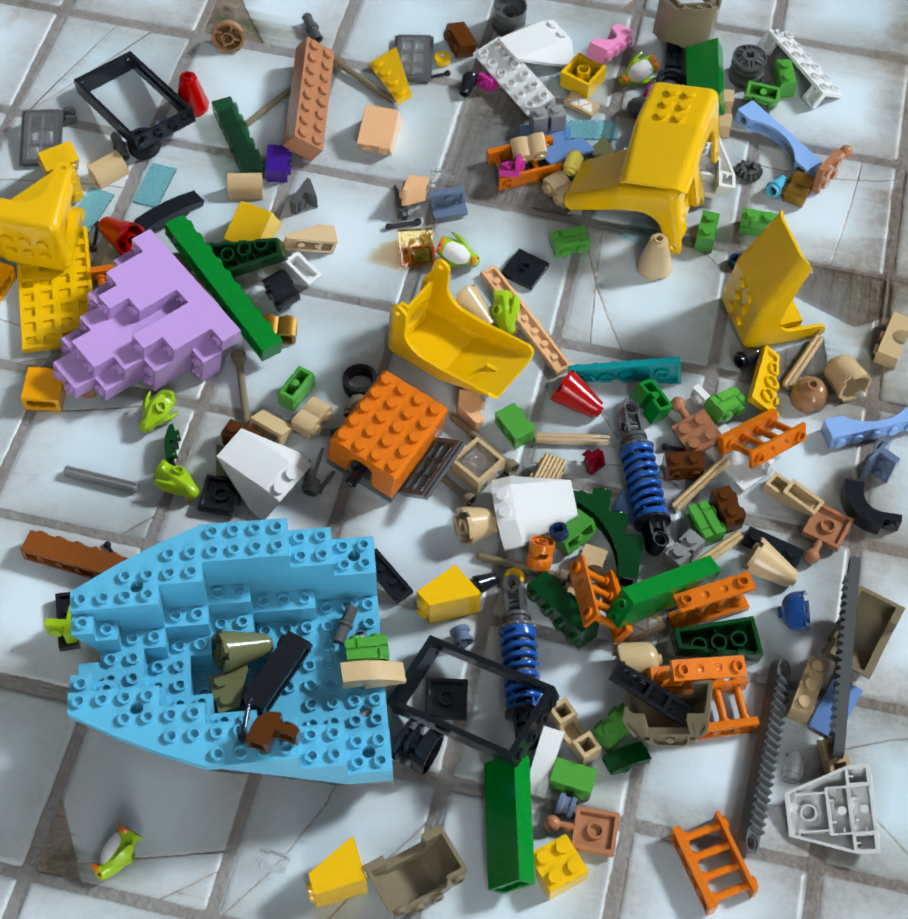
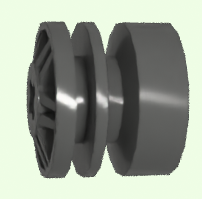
[492,0,527,36]
[728,44,767,89]

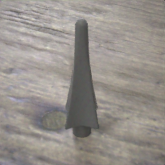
[393,185,409,221]

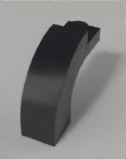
[841,479,902,534]

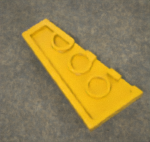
[368,47,413,105]
[747,345,779,419]

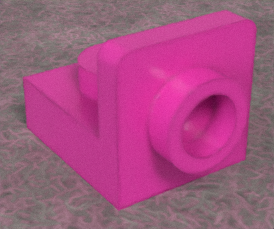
[478,72,499,93]
[499,154,525,177]

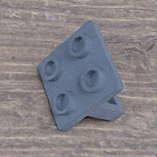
[427,186,468,221]
[859,436,900,483]

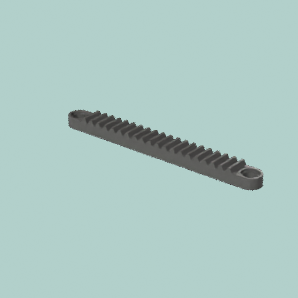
[828,556,861,759]
[737,659,792,854]

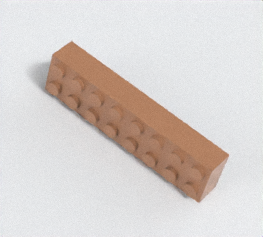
[283,36,335,161]

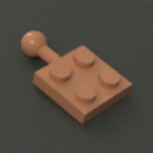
[811,145,853,194]
[671,397,722,452]
[801,505,854,564]
[544,806,620,858]

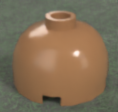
[211,19,245,54]
[790,376,828,414]

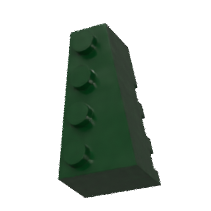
[207,238,288,278]
[526,571,600,650]
[670,616,764,662]

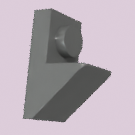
[290,178,318,215]

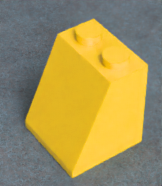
[224,200,281,242]
[416,565,481,624]
[306,837,368,908]

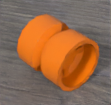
[526,535,555,572]

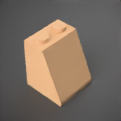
[357,104,402,155]

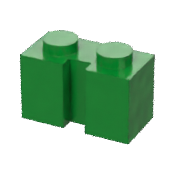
[629,378,674,425]

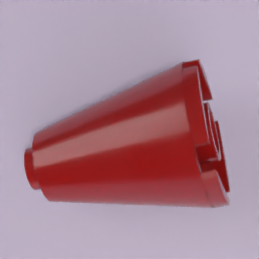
[177,71,209,118]
[98,217,145,255]
[550,370,604,418]

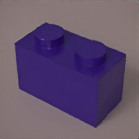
[266,145,292,182]

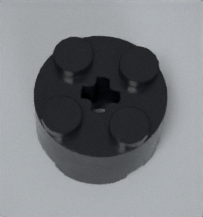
[261,269,301,312]

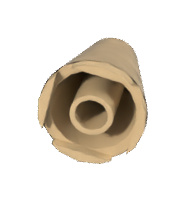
[637,233,672,281]
[455,284,496,326]
[454,506,499,546]
[740,537,799,588]

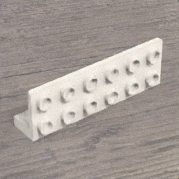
[757,29,842,109]
[473,36,556,117]
[668,384,775,492]

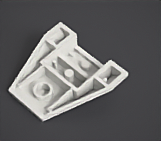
[498,20,574,67]
[699,136,736,199]
[216,428,312,520]
[491,476,578,551]
[784,764,881,854]

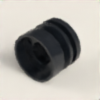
[391,718,444,775]

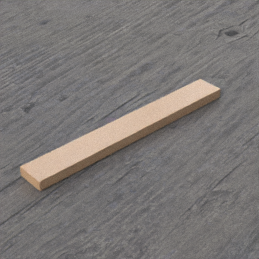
[480,265,571,377]

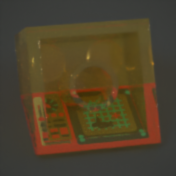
[397,227,435,267]

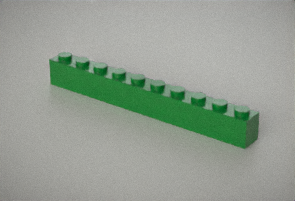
[165,215,283,361]

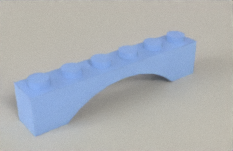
[735,100,822,176]
[821,406,908,448]

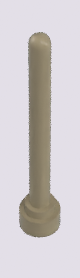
[333,56,395,103]
[244,85,291,127]
[231,350,250,426]
[450,414,520,476]
[426,463,477,507]
[476,552,570,586]

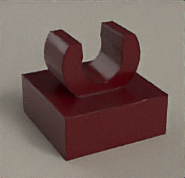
[582,448,606,475]

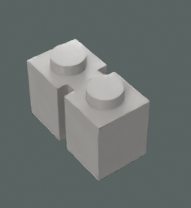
[529,104,567,134]
[662,528,706,570]

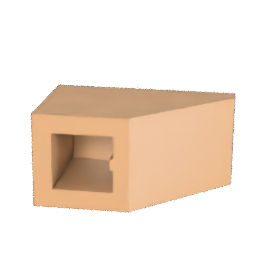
[399,175,429,206]
[458,390,485,433]

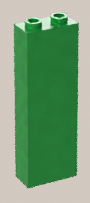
[686,38,725,116]
[606,555,722,629]
[484,756,535,894]

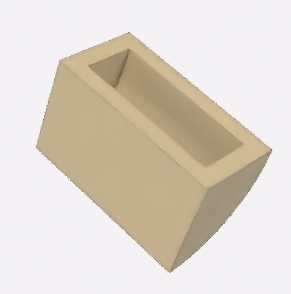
[87,150,130,190]
[227,173,264,200]
[248,409,294,445]

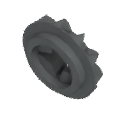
[735,158,763,182]

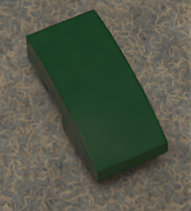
[164,423,181,466]
[602,742,652,775]

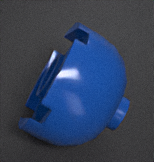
[778,590,810,631]

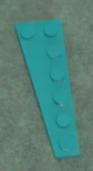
[568,356,682,384]

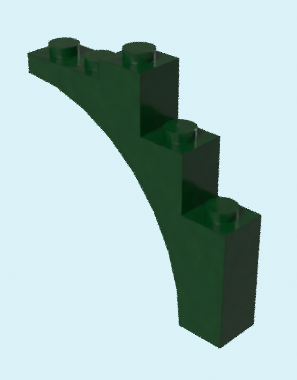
[573,487,644,587]

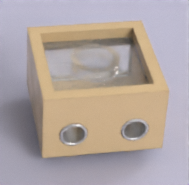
[450,436,505,495]

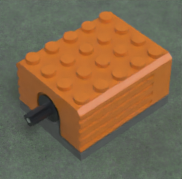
[326,371,448,503]

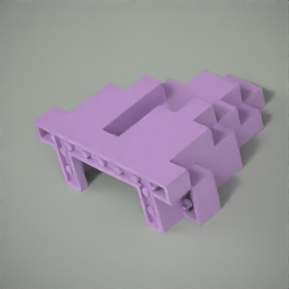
[52,229,241,401]

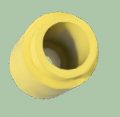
[562,150,584,177]

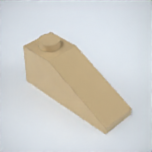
[283,225,338,254]

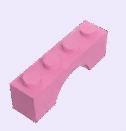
[586,23,635,65]

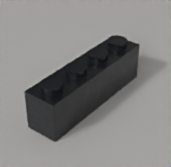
[241,631,311,715]

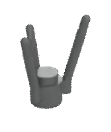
[301,447,335,497]

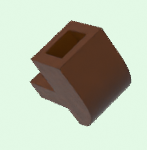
[246,711,301,754]

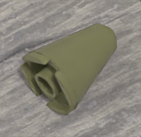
[213,630,274,673]

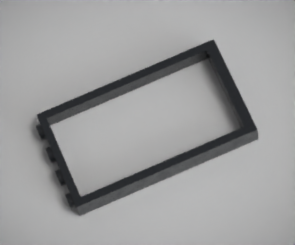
[73,51,196,152]
[386,635,560,768]

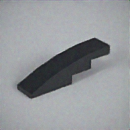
[134,191,204,231]
[609,661,694,726]

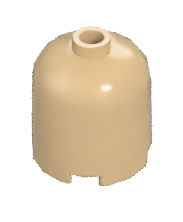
[824,355,872,402]
[612,642,662,676]

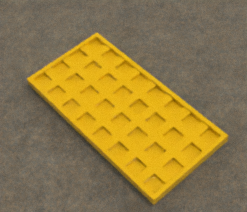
[17,226,93,354]

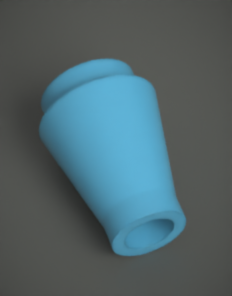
[765,175,788,197]

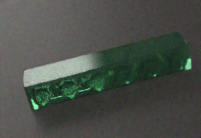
[212,96,266,179]

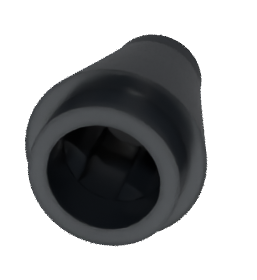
[459,71,478,97]
[733,347,760,369]
[469,572,499,594]

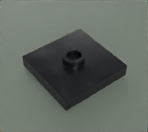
[501,248,550,291]
[197,475,241,517]
[425,678,468,721]

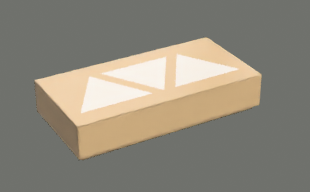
[563,91,600,119]
[626,613,666,642]

